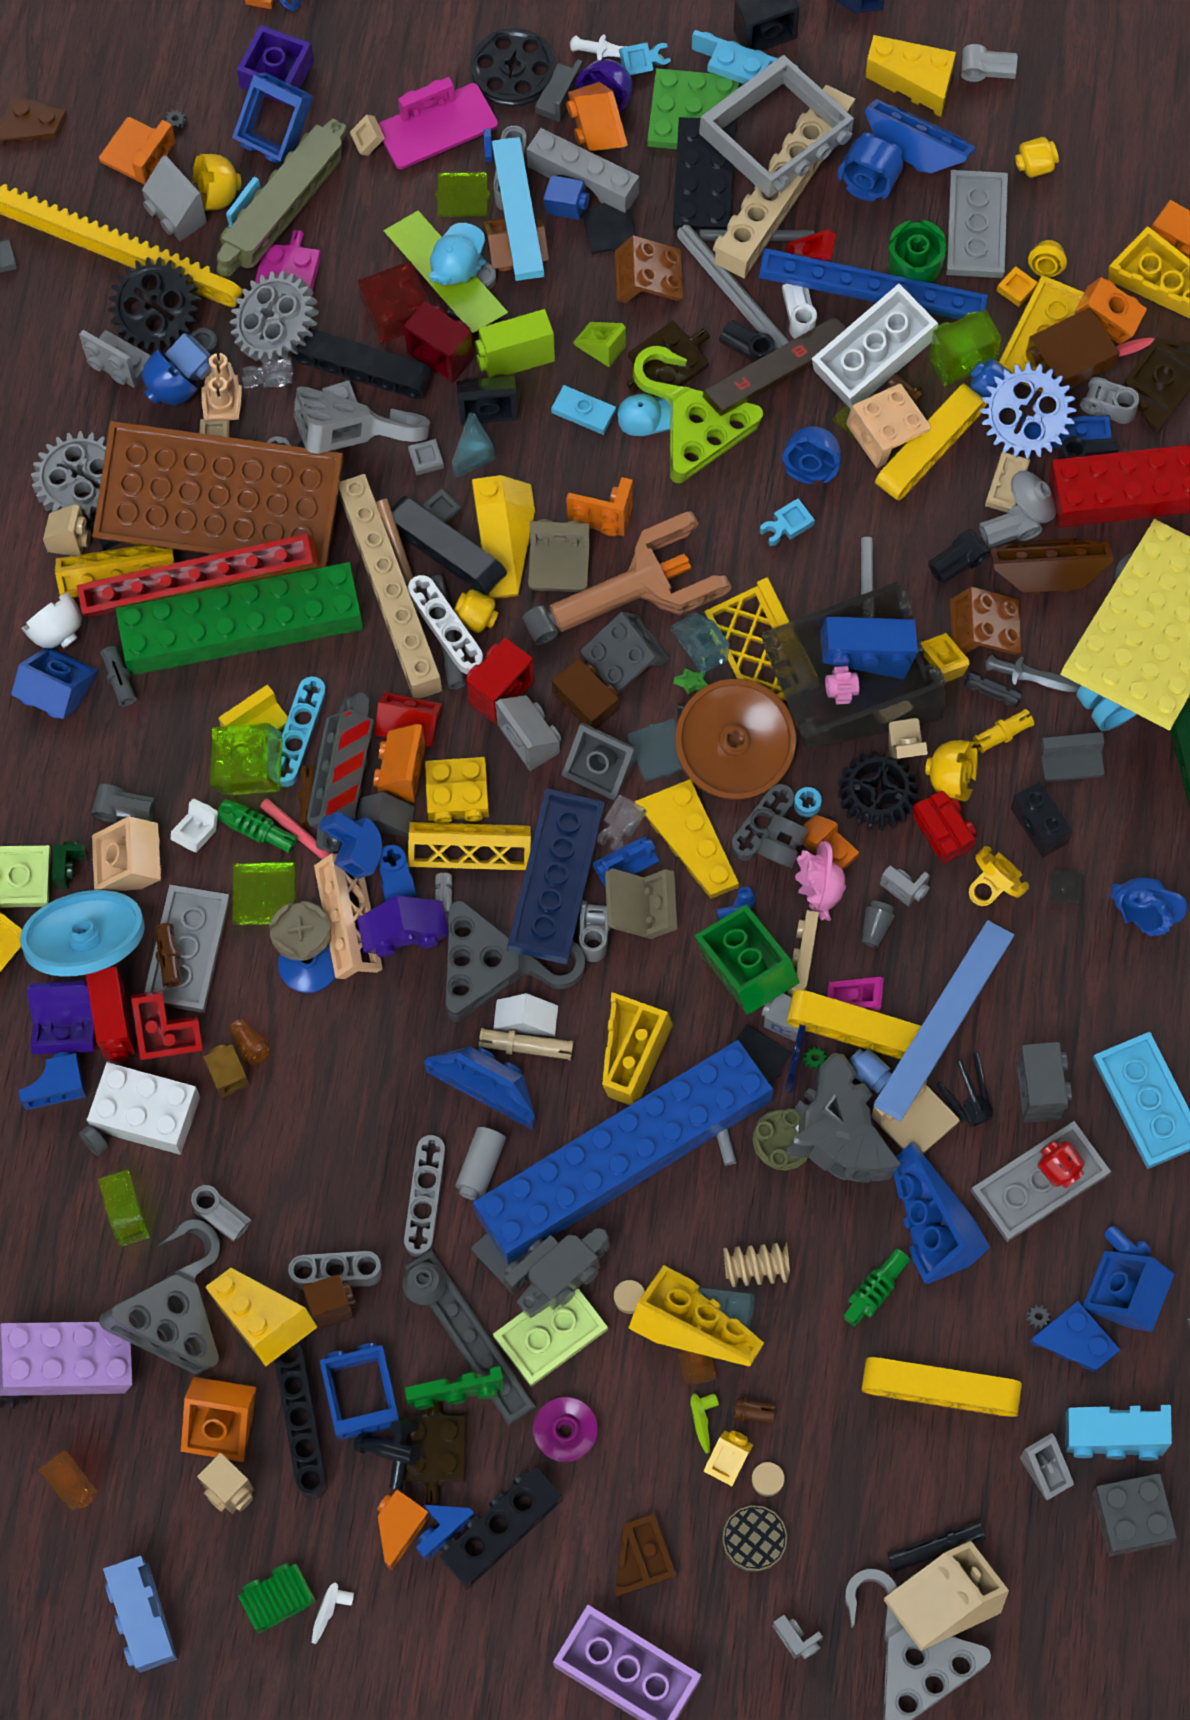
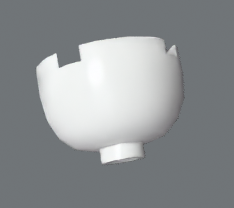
[21,592,82,648]

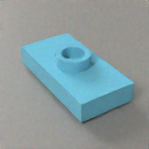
[551,385,616,435]

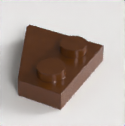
[0,95,67,146]
[615,1513,676,1598]

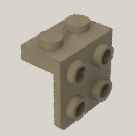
[528,519,590,592]
[605,868,677,939]

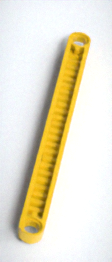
[0,184,243,307]

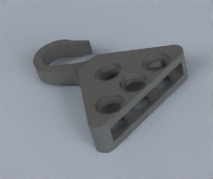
[446,901,585,1022]
[99,1219,220,1374]

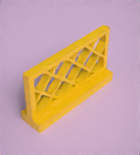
[704,577,820,701]

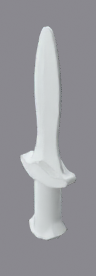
[570,35,664,60]

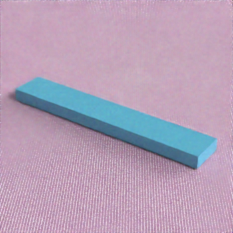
[492,137,544,281]

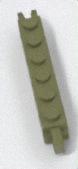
[217,118,347,277]

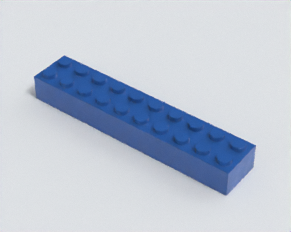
[473,1040,773,1265]

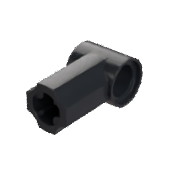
[719,320,775,363]
[1057,436,1118,459]
[928,529,990,584]

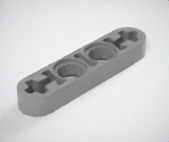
[404,1135,446,1258]

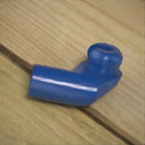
[716,887,756,921]
[1104,1226,1151,1257]

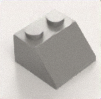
[142,155,207,242]
[495,695,562,771]

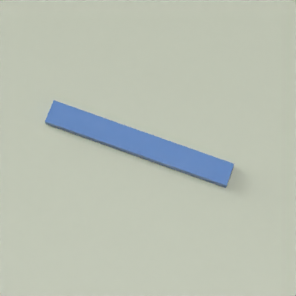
[874,920,1014,1121]

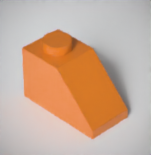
[377,1490,430,1571]

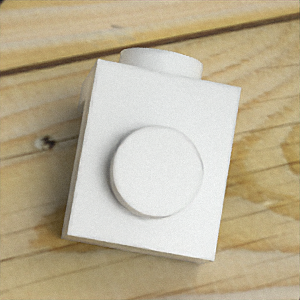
[170,799,218,853]

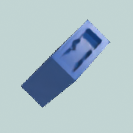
[232,72,314,163]
[319,1343,400,1441]

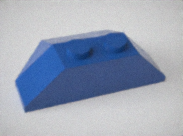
[865,99,976,174]
[424,1046,536,1130]

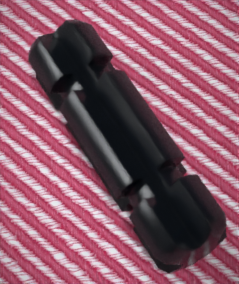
[964,671,1022,708]

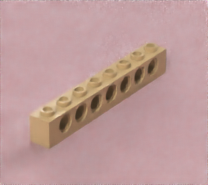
[713,85,855,279]
[339,474,442,699]

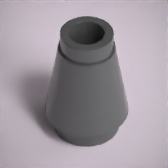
[861,900,895,948]

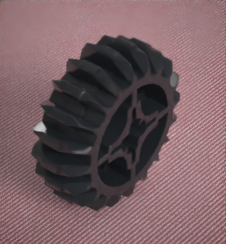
[837,750,919,832]

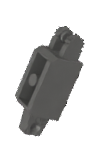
[517,1228,610,1319]

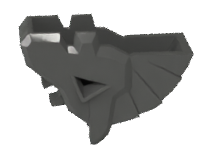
[785,1053,901,1183]

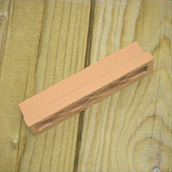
[314,854,383,979]

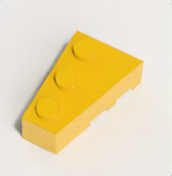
[865,35,956,117]
[602,992,673,1105]

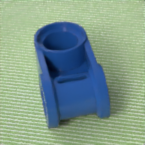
[379,845,417,902]

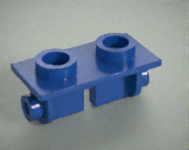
[592,836,660,888]

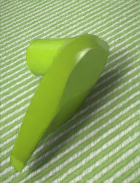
[691,1393,719,1454]

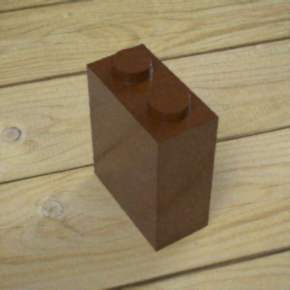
[1026,307,1120,389]

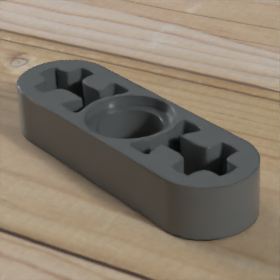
[732,784,794,861]

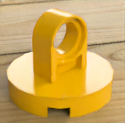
[969,846,1029,906]

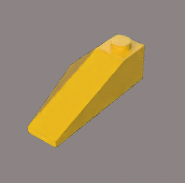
[629,1265,764,1367]

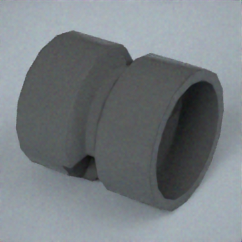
[756,814,809,869]

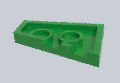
[405,1366,504,1410]

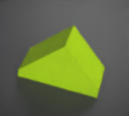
[573,322,626,367]

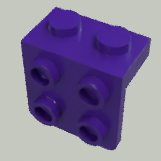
[27,981,96,1054]

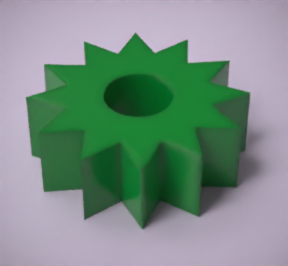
[803,1047,828,1071]

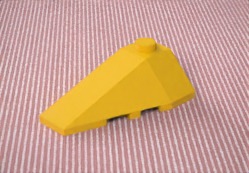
[472,475,535,599]

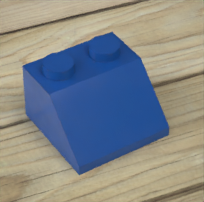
[11,648,99,719]
[1083,1251,1175,1332]

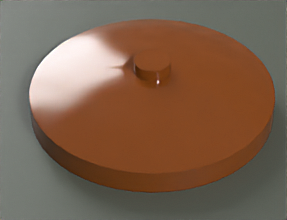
[675,679,796,800]

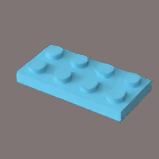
[1092,1032,1190,1169]

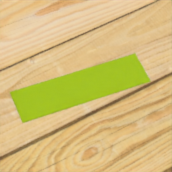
[383,211,508,333]

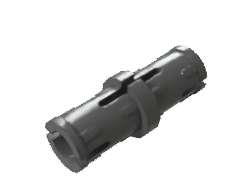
[100,646,137,707]

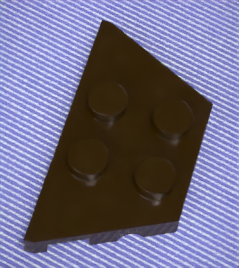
[1123,338,1190,435]

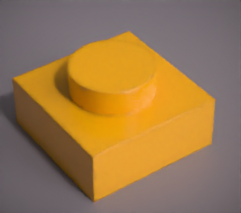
[997,266,1038,307]

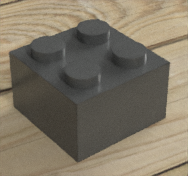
[1016,1042,1072,1123]
[1092,1473,1177,1557]

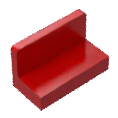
[374,692,443,747]

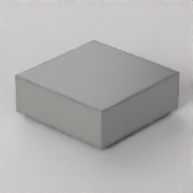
[408,439,444,476]

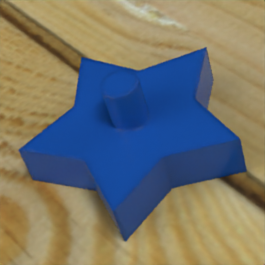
[484,129,492,162]

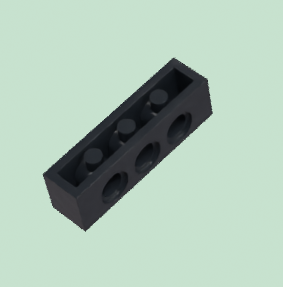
[439,1467,563,1590]

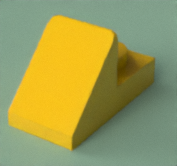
[919,633,969,685]

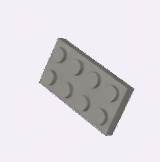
[946,170,1008,278]
[144,885,231,1013]
[971,1121,1111,1242]

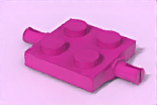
[255,230,322,301]

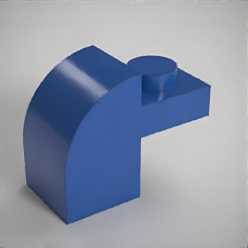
[318,812,382,879]

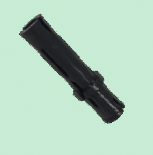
[887,1519,986,1573]

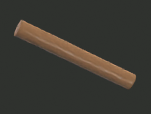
[376,498,413,586]

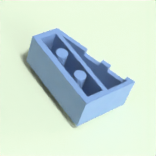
[103,1556,178,1672]

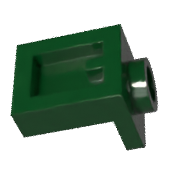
[52,841,88,889]

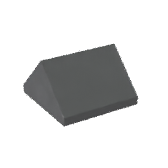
[561,723,636,801]

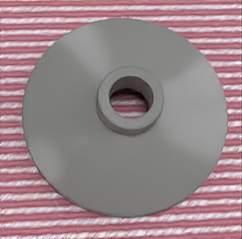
[1011,471,1056,523]

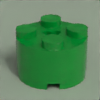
[887,220,946,283]

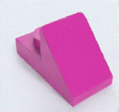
[827,976,884,1012]

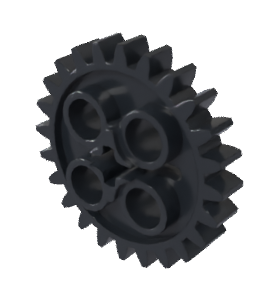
[108,257,201,352]

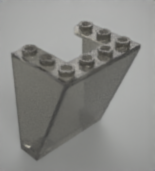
[761,582,946,750]

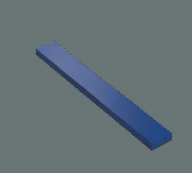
[758,248,988,325]

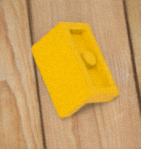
[218,684,288,755]

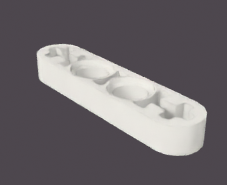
[408,575,483,674]

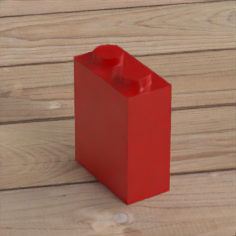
[86,966,136,1062]

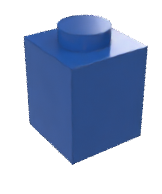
[543,175,590,220]

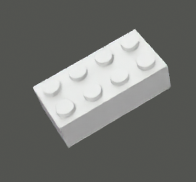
[812,284,939,409]

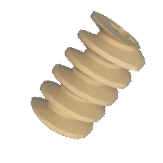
[723,1242,790,1287]

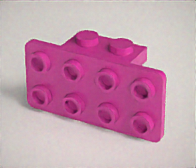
[378,77,498,170]

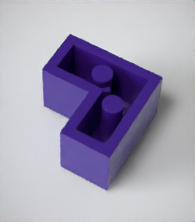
[357,895,449,957]

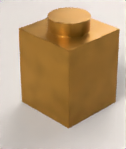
[203,1044,250,1098]

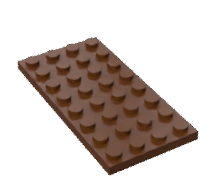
[92,421,344,569]

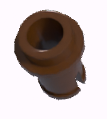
[886,374,925,406]
[734,1396,775,1425]

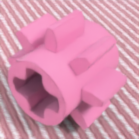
[825,666,859,704]

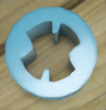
[794,787,822,818]

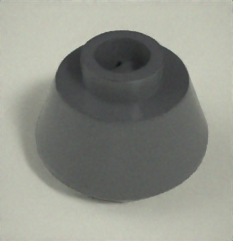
[402,1262,446,1305]

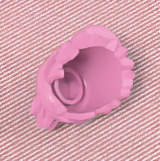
[795,841,846,921]

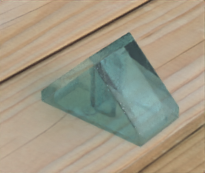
[452,412,495,477]

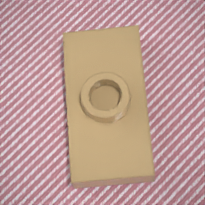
[985,451,1030,512]

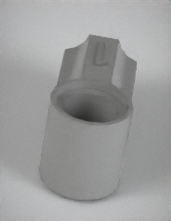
[961,44,1018,82]
[979,505,1043,549]
[191,1185,252,1243]

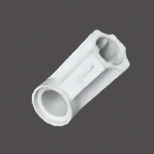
[782,284,817,339]

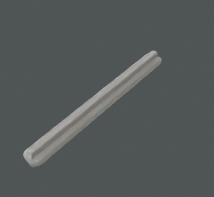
[677,224,789,350]

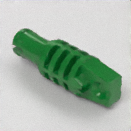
[217,799,298,854]
[844,1248,910,1328]

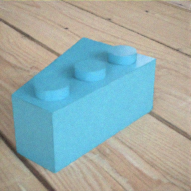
[1065,1405,1172,1461]

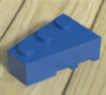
[820,617,918,680]

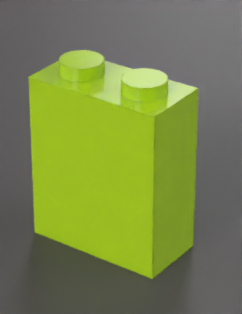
[475,309,555,378]

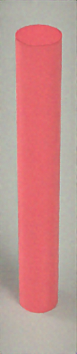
[260,798,333,860]

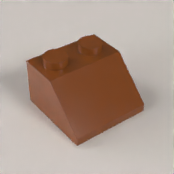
[483,213,549,271]

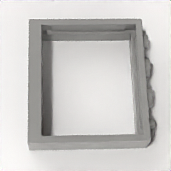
[699,55,854,198]

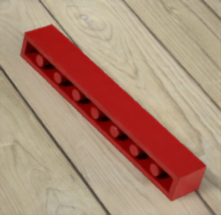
[76,534,319,618]

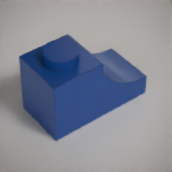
[18,1052,87,1110]

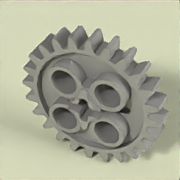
[230,271,319,364]
[31,431,107,521]

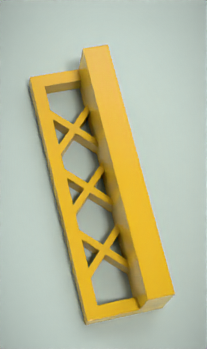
[55,545,175,597]
[408,822,531,870]

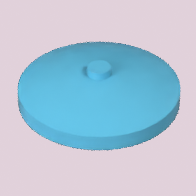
[20,890,145,976]

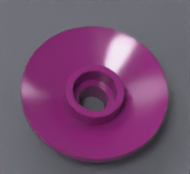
[533,1397,598,1462]

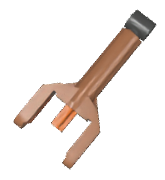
[522,511,732,645]

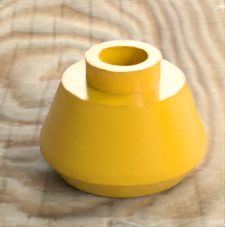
[1028,240,1067,277]

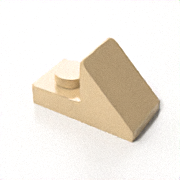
[889,718,928,759]

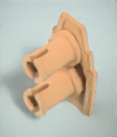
[201,353,242,421]

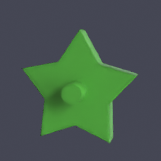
[673,668,708,694]

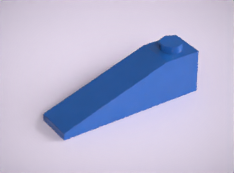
[894,1143,990,1284]

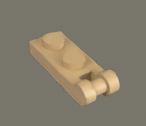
[787,910,819,997]

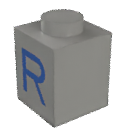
[761,994,803,1042]

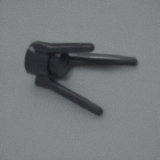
[936,1052,993,1127]

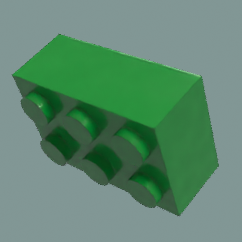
[694,904,800,1015]

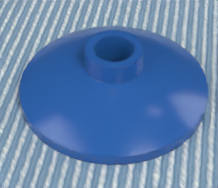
[278,942,335,993]

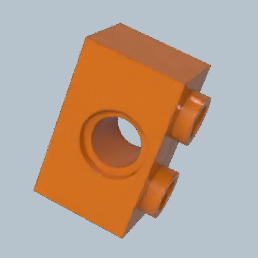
[1074,277,1147,345]

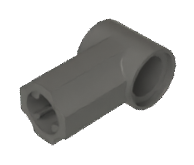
[91,784,156,822]

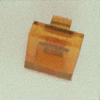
[678,1351,716,1386]

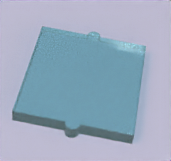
[627,719,683,782]

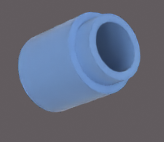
[849,1049,892,1094]

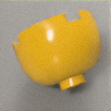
[192,154,241,211]
[925,740,978,802]

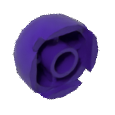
[576,59,633,114]

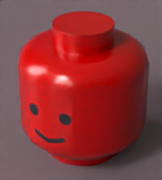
[1037,1140,1085,1188]

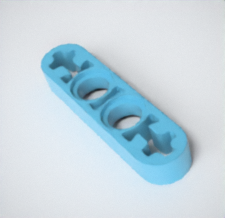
[271,677,326,787]

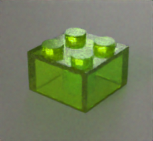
[929,309,1001,386]
[210,723,282,795]

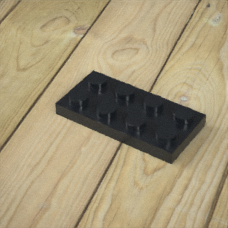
[673,117,735,230]

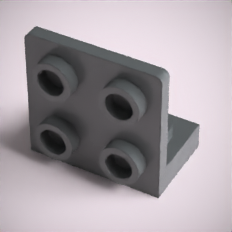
[581,612,670,694]
[471,1233,558,1295]

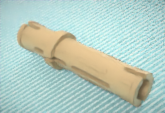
[479,1028,573,1061]

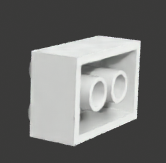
[87,1062,200,1155]

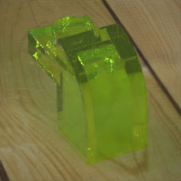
[98,1170,150,1247]

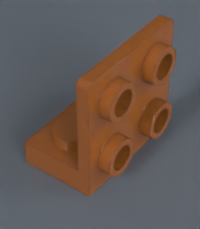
[615,235,683,303]
[950,587,1021,655]

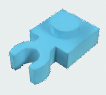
[618,42,671,76]
[760,498,815,546]

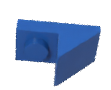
[416,1505,475,1561]

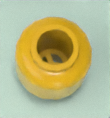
[1015,137,1059,178]
[454,589,499,633]

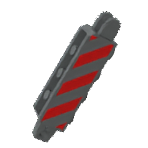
[306,692,373,853]

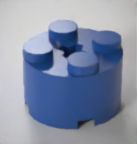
[838,133,903,202]

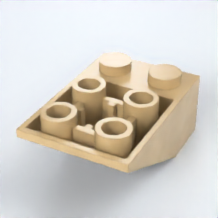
[884,1541,1009,1651]

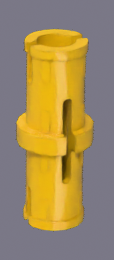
[973,709,1034,754]

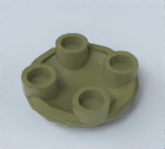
[752,1109,808,1171]

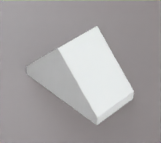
[493,993,558,1037]

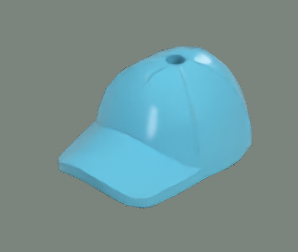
[618,393,670,436]

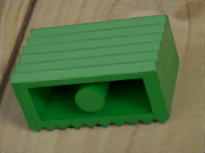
[238,1563,316,1634]

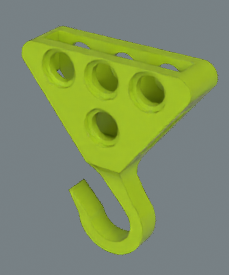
[633,346,763,484]

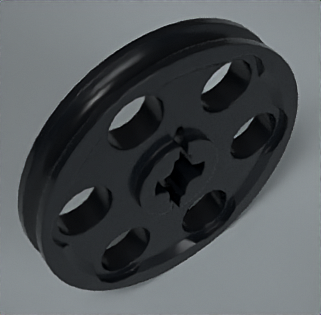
[471,28,555,107]

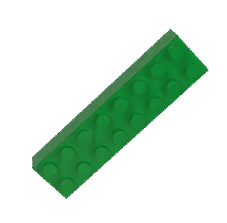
[115,562,363,676]

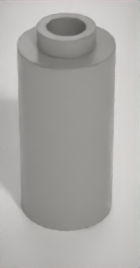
[455,1127,506,1200]

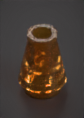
[229,1019,271,1065]

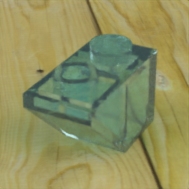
[670,612,730,674]

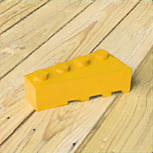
[1108,226,1190,319]

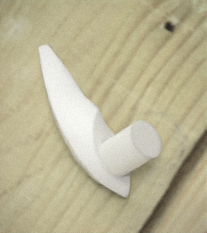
[312,1583,354,1644]

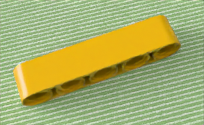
[875,384,987,501]
[786,990,922,1060]
[861,1357,1022,1417]

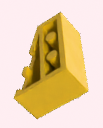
[205,1268,317,1366]

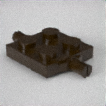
[626,320,710,393]
[401,1401,467,1506]

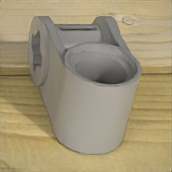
[1080,377,1139,424]
[579,901,611,962]

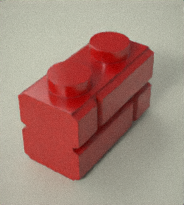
[912,790,977,864]

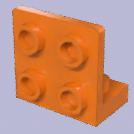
[99,117,176,185]
[566,477,633,536]

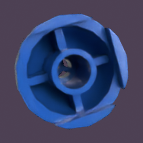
[142,349,199,406]
[782,426,841,485]

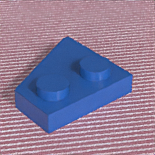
[1030,1301,1120,1372]

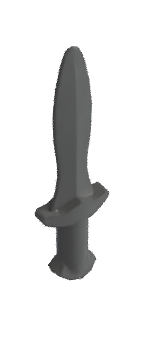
[984,654,1082,692]

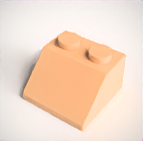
[92,816,161,892]

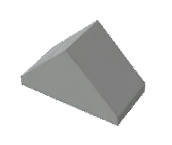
[1020,1433,1074,1500]

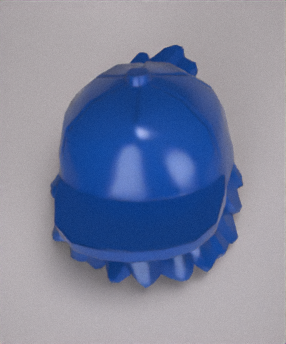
[1109,877,1188,936]

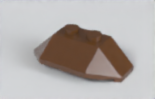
[990,538,1113,594]

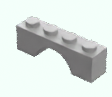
[527,128,639,213]

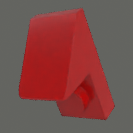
[786,229,836,262]

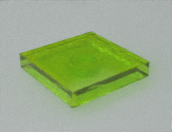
[232,862,295,925]

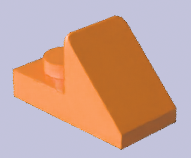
[803,814,859,871]

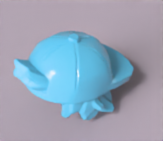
[428,223,486,286]

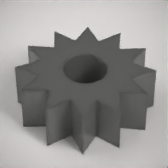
[164,109,187,131]
[1026,1304,1051,1330]

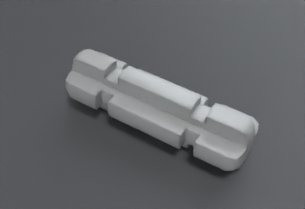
[435,873,452,932]

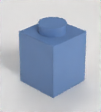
[164,333,212,381]

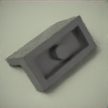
[535,59,583,123]
[1039,732,1105,782]

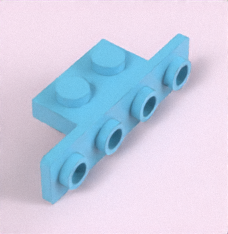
[692,30,798,84]

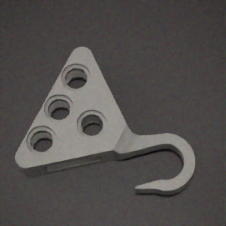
[294,387,430,454]
[845,1569,991,1720]

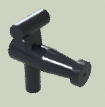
[355,1419,419,1489]

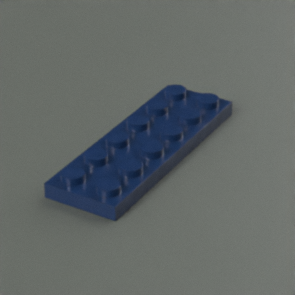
[506,788,604,965]

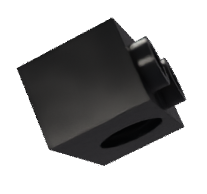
[1010,781,1073,857]

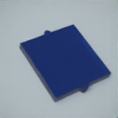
[786,1025,806,1092]

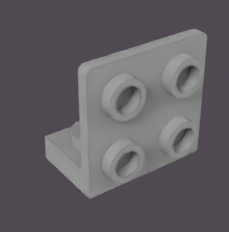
[79,330,151,388]

